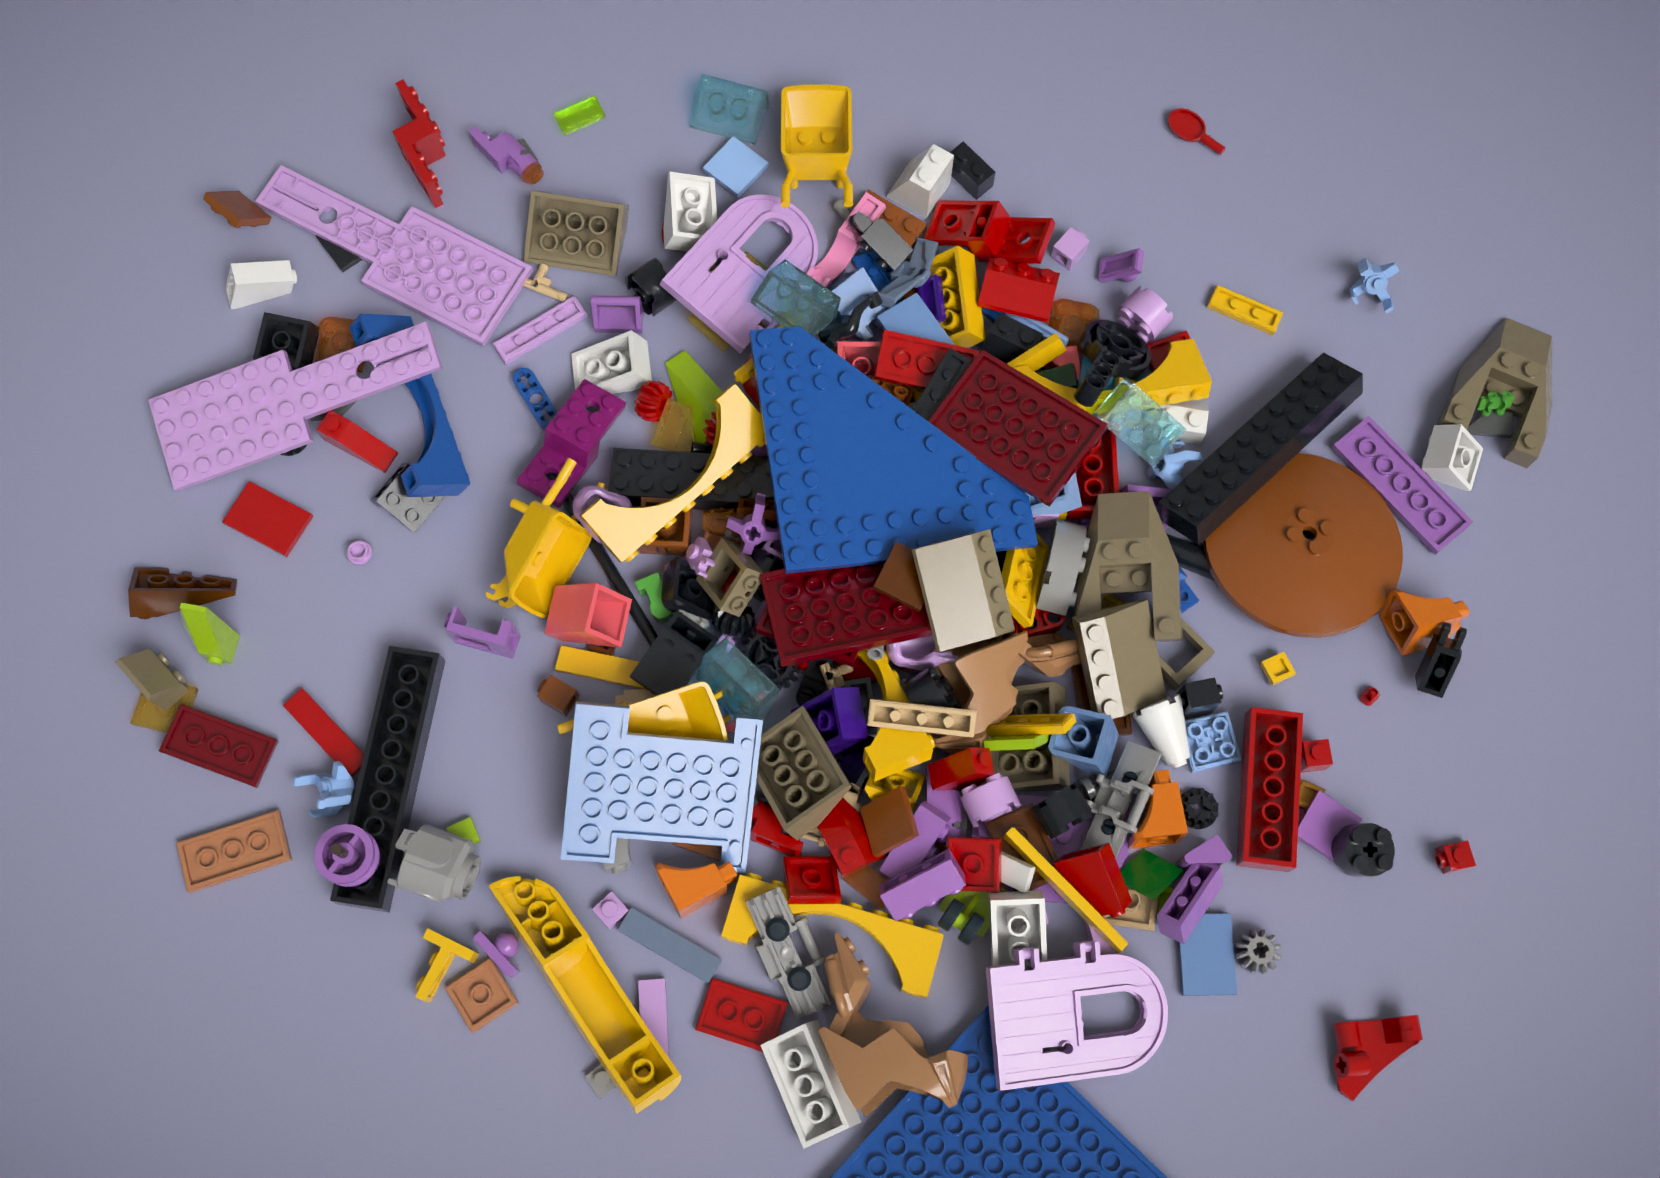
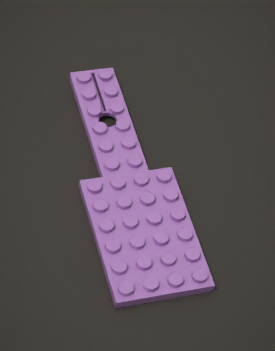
[255,165,533,347]
[148,322,443,492]

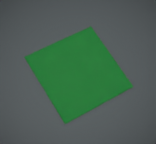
[1120,849,1184,901]

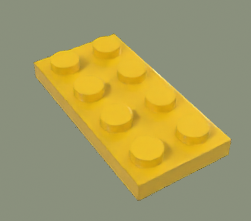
[1001,533,1049,628]

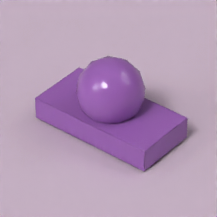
[1098,248,1144,283]
[473,931,520,978]

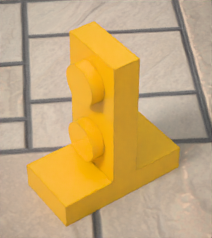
[415,928,479,1003]

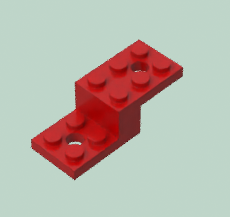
[392,79,446,208]
[924,200,1056,264]

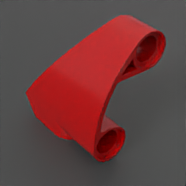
[1333,1015,1423,1101]

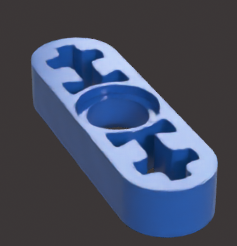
[513,368,557,430]

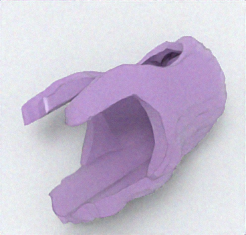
[572,485,633,543]
[886,635,959,671]

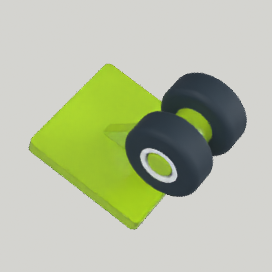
[938,887,1009,945]

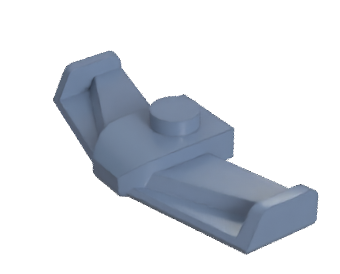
[877,237,939,308]

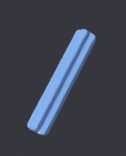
[1006,313,1069,347]

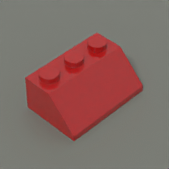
[977,257,1060,323]

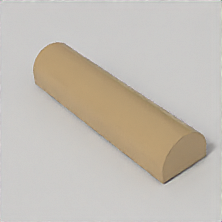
[867,698,977,738]

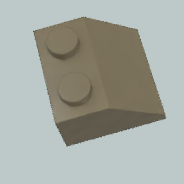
[115,648,190,711]

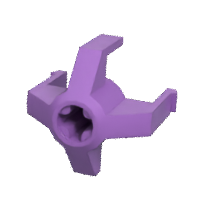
[726,493,779,555]

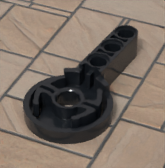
[1074,319,1151,407]

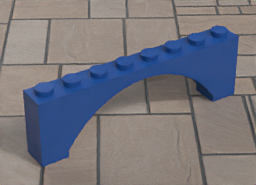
[349,314,471,497]

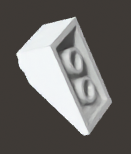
[663,172,717,252]
[571,330,652,394]

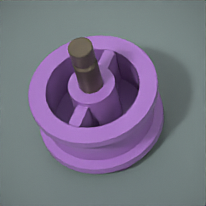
[314,824,380,887]

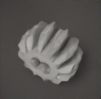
[1235,929,1281,974]

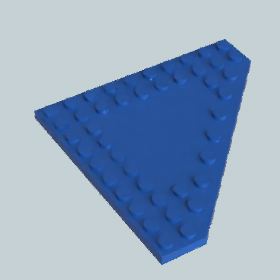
[749,326,1038,574]
[830,1006,1167,1178]

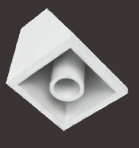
[887,144,954,219]

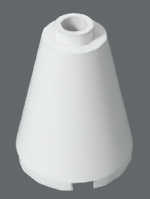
[1132,694,1190,768]

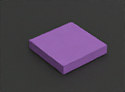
[1298,790,1362,863]

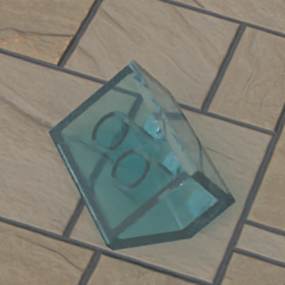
[689,74,769,145]
[750,259,841,336]

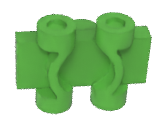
[1476,391,1514,416]

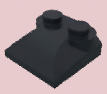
[661,557,714,620]

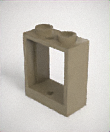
[696,538,764,617]
[1152,619,1215,691]

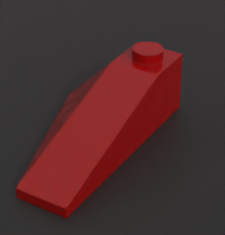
[817,798,889,879]

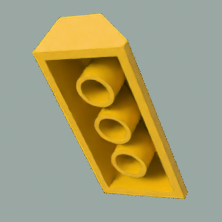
[930,245,986,348]

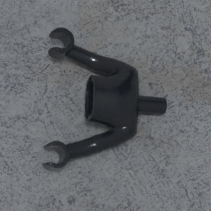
[812,291,883,349]

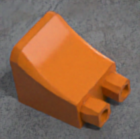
[1379,589,1470,656]
[1128,770,1188,849]
[654,861,737,919]

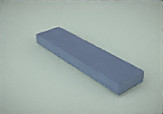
[618,907,722,984]

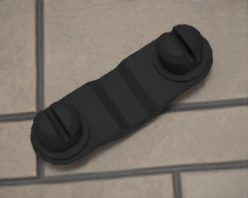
[796,658,834,706]

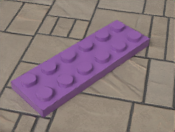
[1331,416,1473,555]

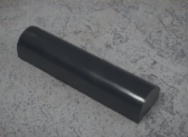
[1166,533,1215,581]

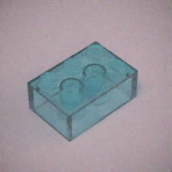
[1093,377,1186,467]
[695,637,780,719]

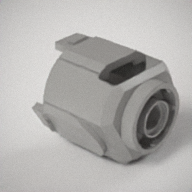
[387,824,481,902]

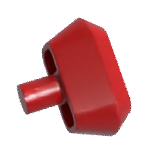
[1359,686,1380,706]

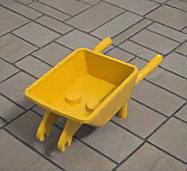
[781,84,853,208]
[486,458,607,618]
[557,681,731,741]

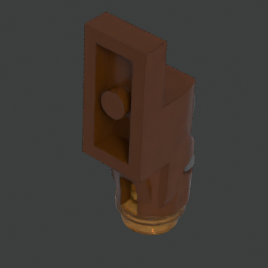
[702,497,777,541]

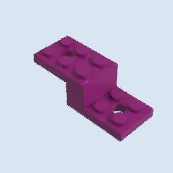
[517,379,626,508]

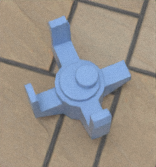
[1349,257,1400,314]
[1147,440,1203,489]
[292,761,355,818]

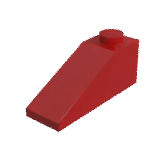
[316,410,398,473]

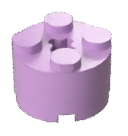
[1117,286,1174,343]
[960,773,1021,827]

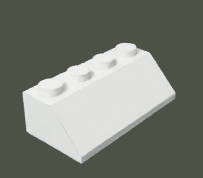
[760,1020,861,1149]

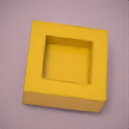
[1260,652,1296,686]

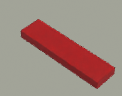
[283,688,364,777]

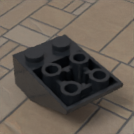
[630,610,719,695]

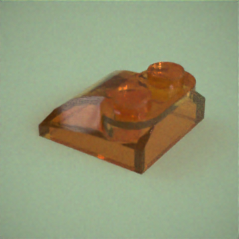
[1048,299,1100,356]
[315,317,365,373]

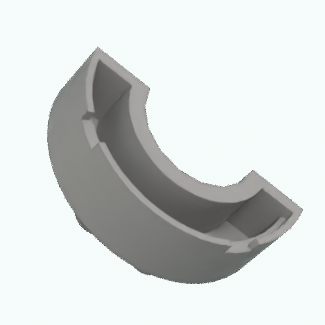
[1036,520,1090,616]

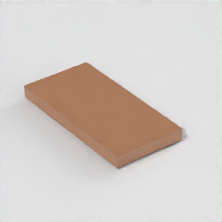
[176,810,292,893]

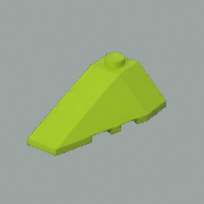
[665,350,722,444]
[180,603,240,666]

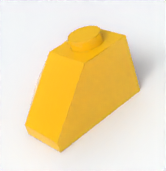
[865,769,926,812]

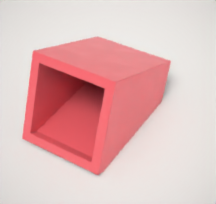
[544,583,632,647]

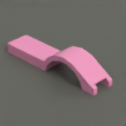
[804,192,886,291]

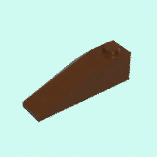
[128,567,237,619]

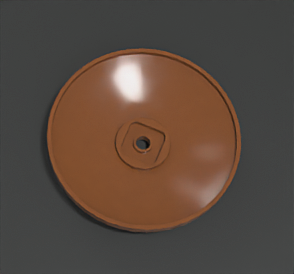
[1203,453,1403,638]

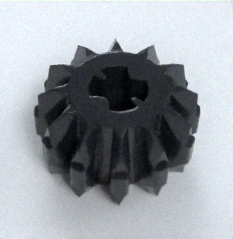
[711,606,755,638]

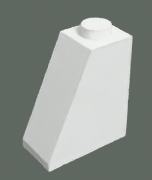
[225,260,297,309]

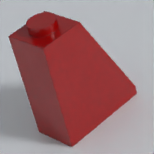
[928,747,994,791]
[1053,843,1132,918]

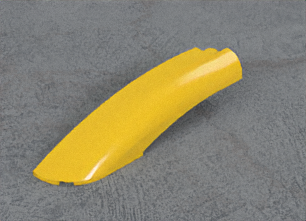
[488,876,681,1114]

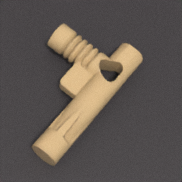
[523,263,569,302]
[819,662,854,690]

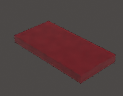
[159,704,279,788]

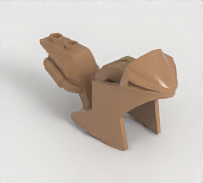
[929,631,1081,755]
[818,932,968,1116]

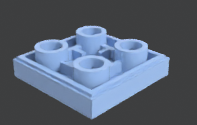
[703,136,769,198]
[1185,711,1242,773]

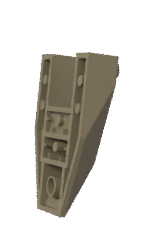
[1437,318,1552,468]
[1076,491,1183,642]

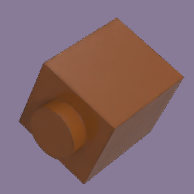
[537,675,580,717]

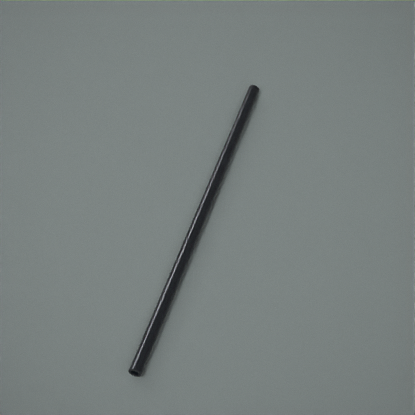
[546,473,658,646]

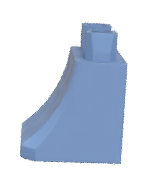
[814,267,888,341]
[1048,706,1119,777]

